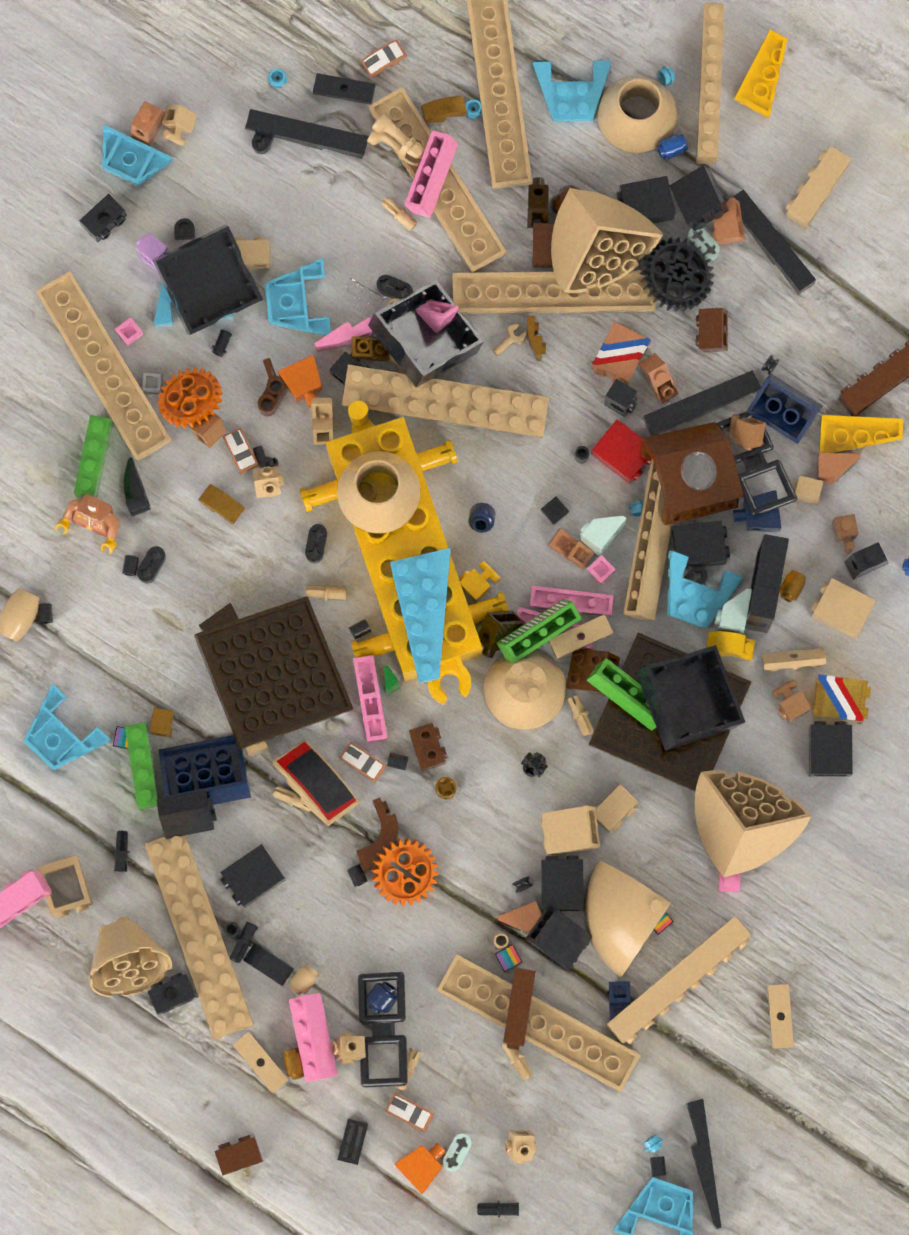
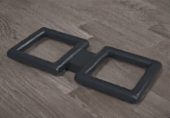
[716,412,797,517]
[358,972,408,1088]

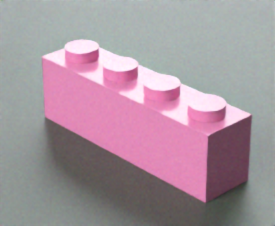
[405,131,458,218]
[0,870,52,928]
[289,993,338,1082]

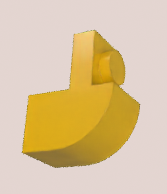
[706,631,755,661]

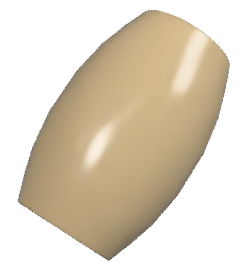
[0,588,40,642]

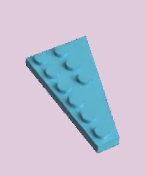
[390,548,451,684]

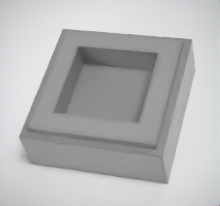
[141,372,163,394]

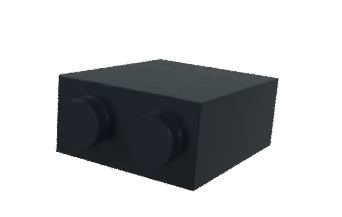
[669,165,729,231]
[616,176,675,224]
[672,520,730,569]
[809,721,853,777]
[156,790,217,839]
[220,844,286,908]
[541,856,584,912]
[525,905,592,970]

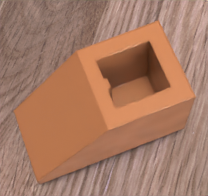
[638,353,679,404]

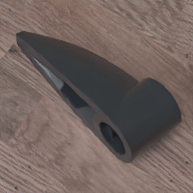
[124,457,151,517]

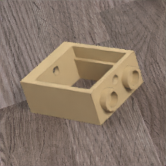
[37,855,93,919]

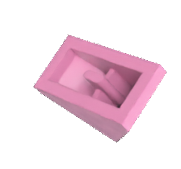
[416,300,458,333]

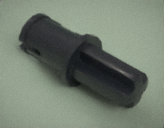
[113,830,130,872]
[230,922,258,963]
[477,1201,519,1218]

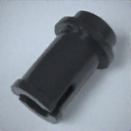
[211,329,232,357]

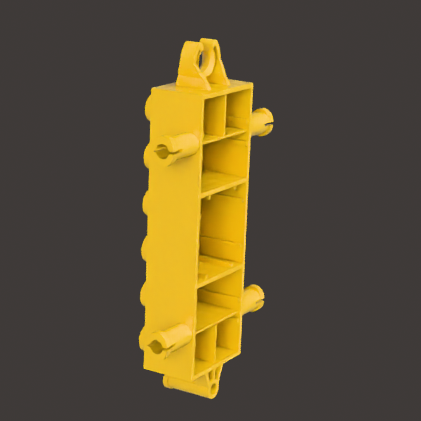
[299,400,509,705]

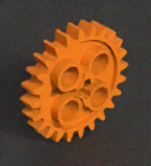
[157,367,223,429]
[371,838,439,906]

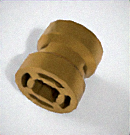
[436,777,456,800]

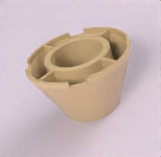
[597,76,677,154]
[337,451,420,533]

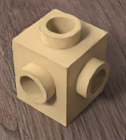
[253,466,284,498]
[332,1033,366,1064]
[505,1130,537,1164]

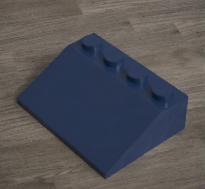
[158,735,251,805]

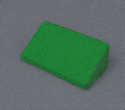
[384,665,400,697]

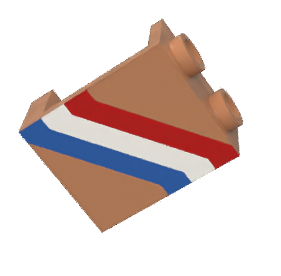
[592,322,651,385]

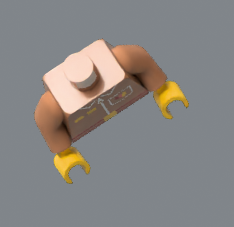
[55,494,119,554]

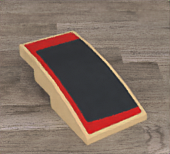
[273,739,360,826]

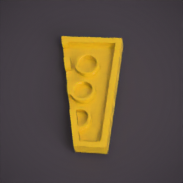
[733,29,788,118]
[819,415,903,453]

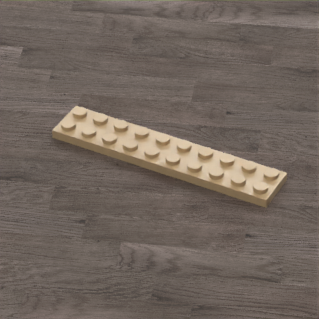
[466,0,532,189]
[368,87,507,273]
[452,270,655,314]
[35,271,172,462]
[342,365,549,438]
[145,835,254,1040]
[436,954,641,1092]

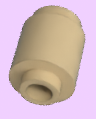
[289,963,319,995]

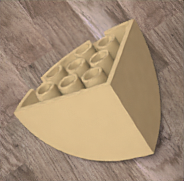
[551,188,663,293]
[695,770,811,877]
[584,861,671,977]

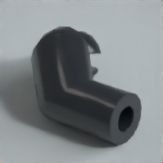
[253,446,279,468]

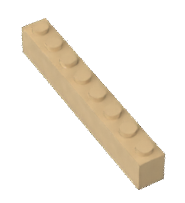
[696,3,724,165]
[623,458,683,621]
[607,916,751,1044]

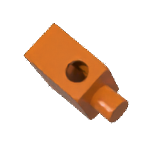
[278,355,323,408]
[394,1143,446,1194]

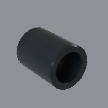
[575,446,589,464]
[122,555,139,576]
[38,603,53,624]
[349,619,372,640]
[387,752,408,771]
[347,864,368,887]
[224,922,240,938]
[650,1156,667,1177]

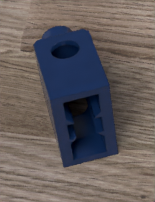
[733,490,782,532]

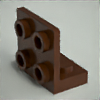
[566,649,620,697]

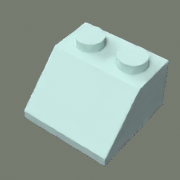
[580,516,626,557]
[715,589,752,634]

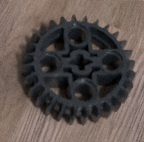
[640,237,715,312]

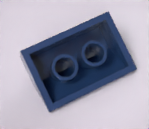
[746,374,823,444]

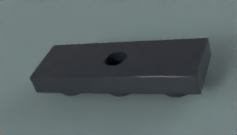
[313,73,376,105]

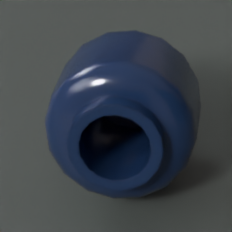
[468,502,496,533]
[367,981,397,1014]

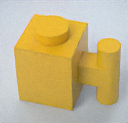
[459,561,501,603]

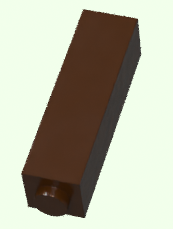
[503,967,536,1050]

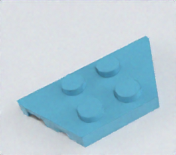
[102,125,173,186]

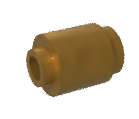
[779,570,806,602]
[282,1048,305,1080]

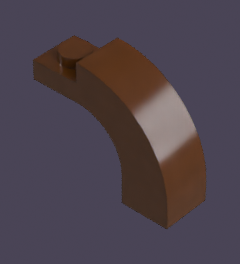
[356,797,399,872]

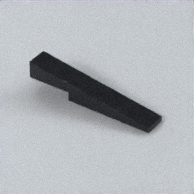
[245,109,369,159]
[727,189,816,295]
[643,370,761,436]
[686,1099,721,1229]

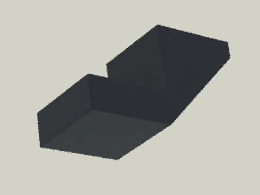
[243,943,294,986]

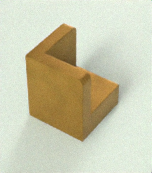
[149,708,174,738]

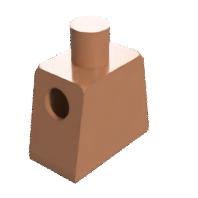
[131,101,165,146]

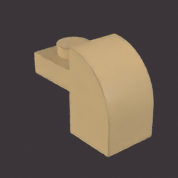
[311,397,334,445]

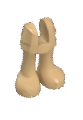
[367,114,424,166]

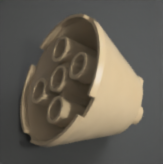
[484,650,566,730]
[89,917,172,997]

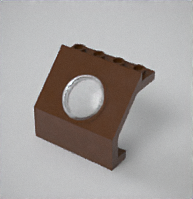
[640,422,744,525]

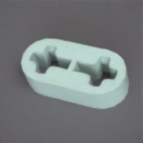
[688,228,720,261]
[443,1134,471,1172]

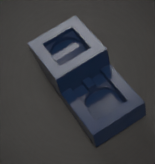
[609,981,630,1021]

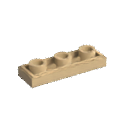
[549,614,613,659]
[761,648,826,672]
[767,984,794,1049]
[233,1031,289,1093]

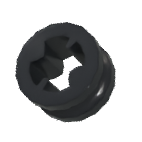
[761,355,780,375]
[512,876,533,893]

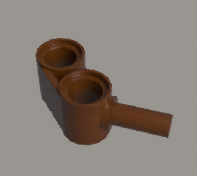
[258,358,286,417]

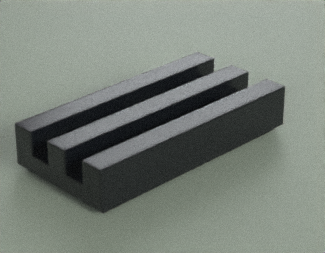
[337,1119,368,1165]

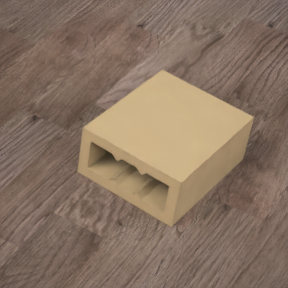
[811,578,876,639]
[541,806,600,855]

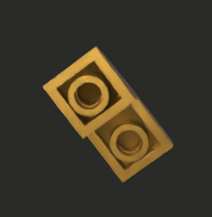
[421,96,467,123]
[527,316,546,361]
[351,336,390,362]
[198,484,245,525]

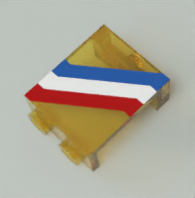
[812,674,871,724]

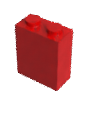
[591,419,651,484]

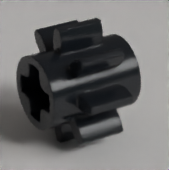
[521,752,548,778]

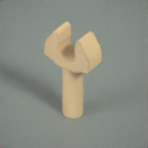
[492,324,527,356]

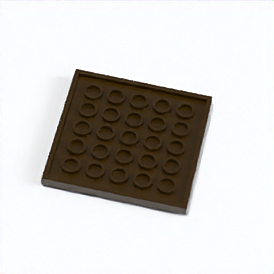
[194,596,354,750]
[589,632,752,792]

